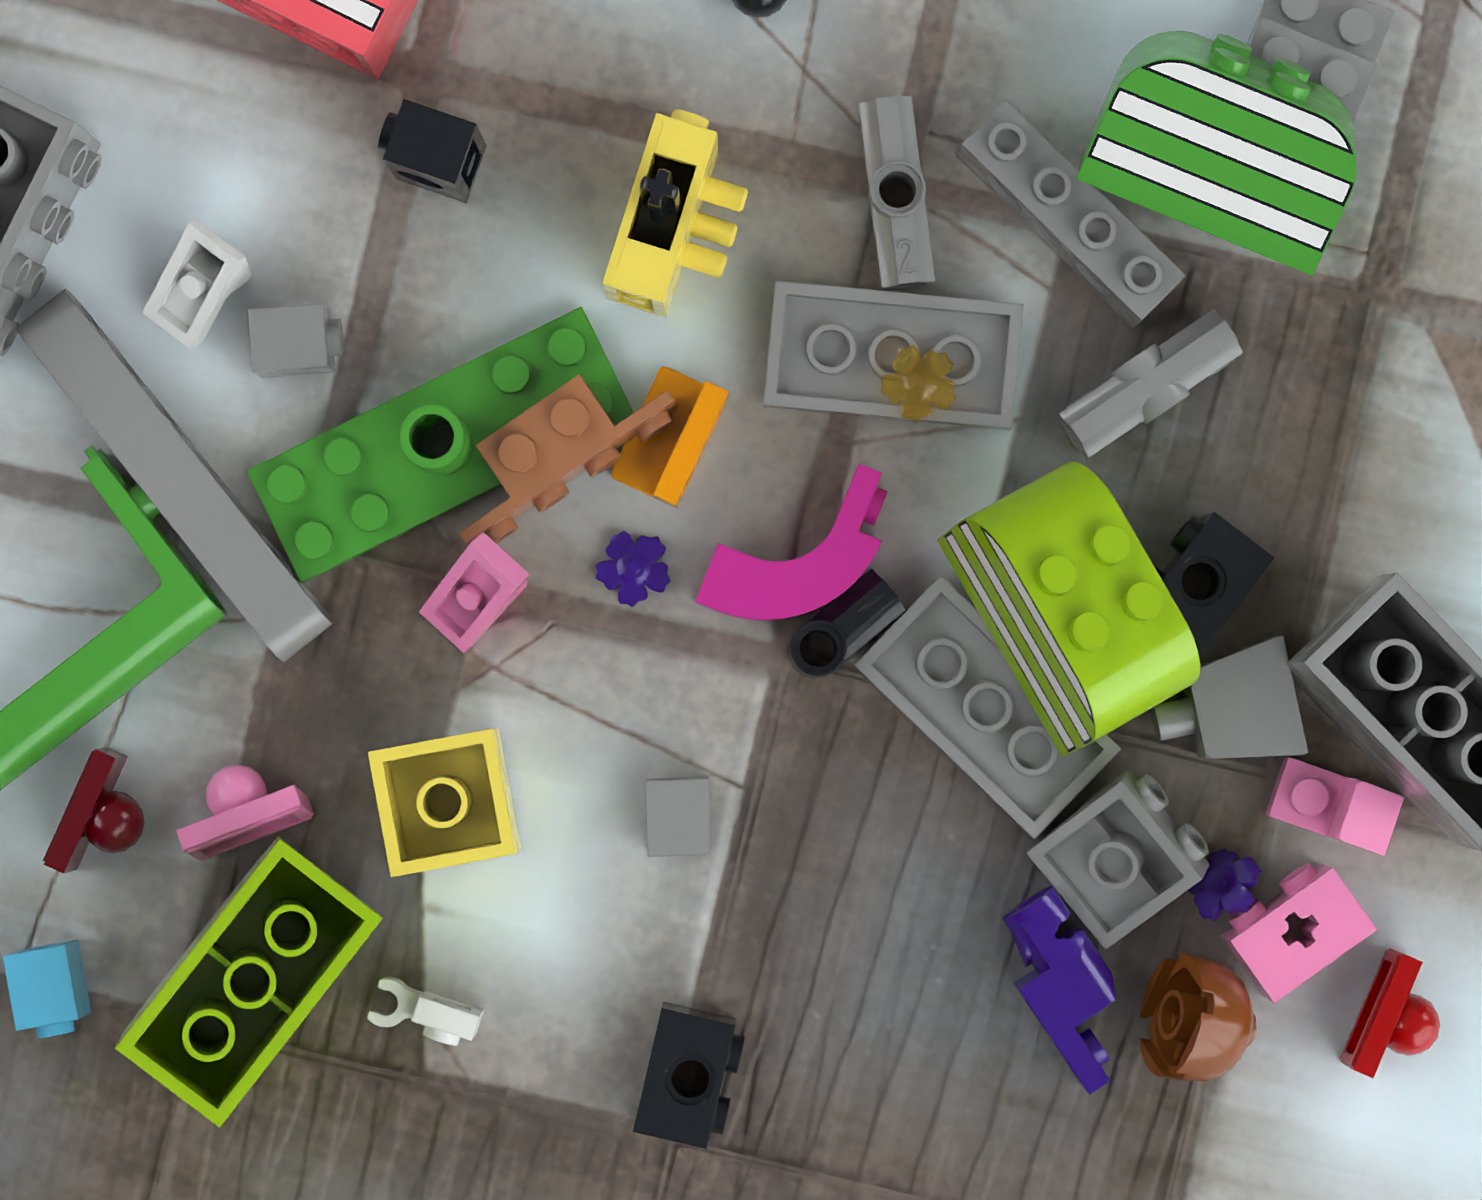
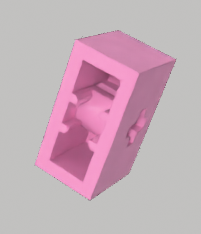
[1221,863,1377,1003]

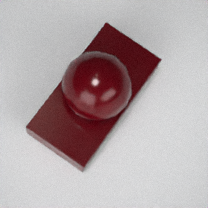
[43,748,145,874]

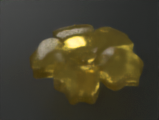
[880,345,956,423]

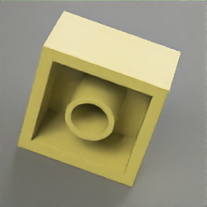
[368,727,521,877]

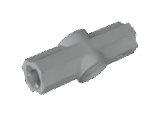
[857,95,935,290]
[1057,309,1243,459]

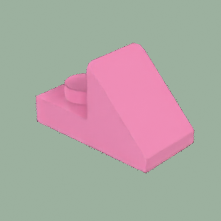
[419,532,530,653]
[1265,756,1404,856]

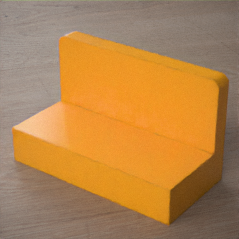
[611,366,729,509]

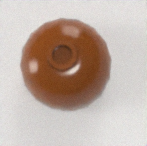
[1139,953,1257,1081]

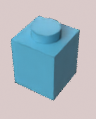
[3,939,91,1038]

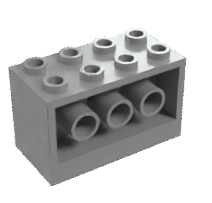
[0,85,102,356]

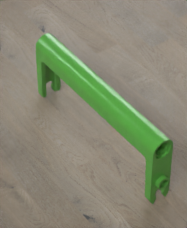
[0,445,227,791]

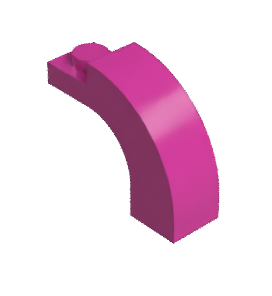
[695,464,888,621]

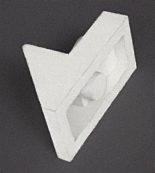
[142,218,252,350]

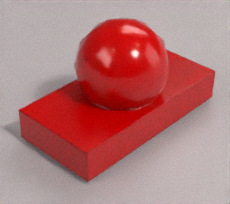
[1340,948,1440,1078]

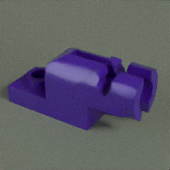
[1002,886,1116,1095]

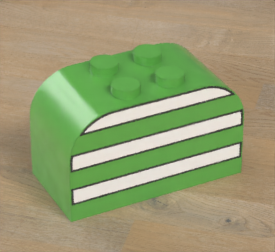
[1076,31,1357,276]

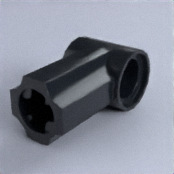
[788,568,906,679]

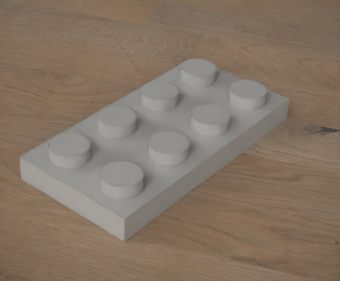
[763,281,1024,430]
[853,575,1121,839]

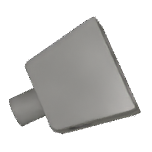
[1151,636,1309,759]

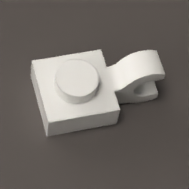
[367,977,484,1046]

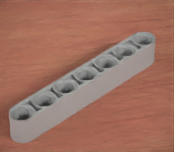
[16,288,333,662]

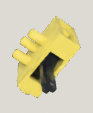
[602,109,748,317]

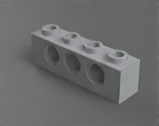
[956,99,1186,329]

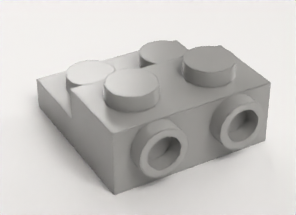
[1246,0,1395,122]
[1026,768,1210,950]

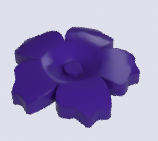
[595,531,671,607]
[1188,848,1262,921]

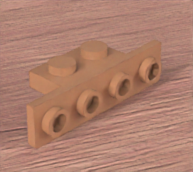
[459,374,679,544]

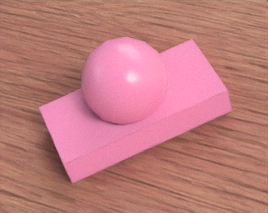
[176,765,314,861]

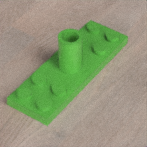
[246,306,634,583]

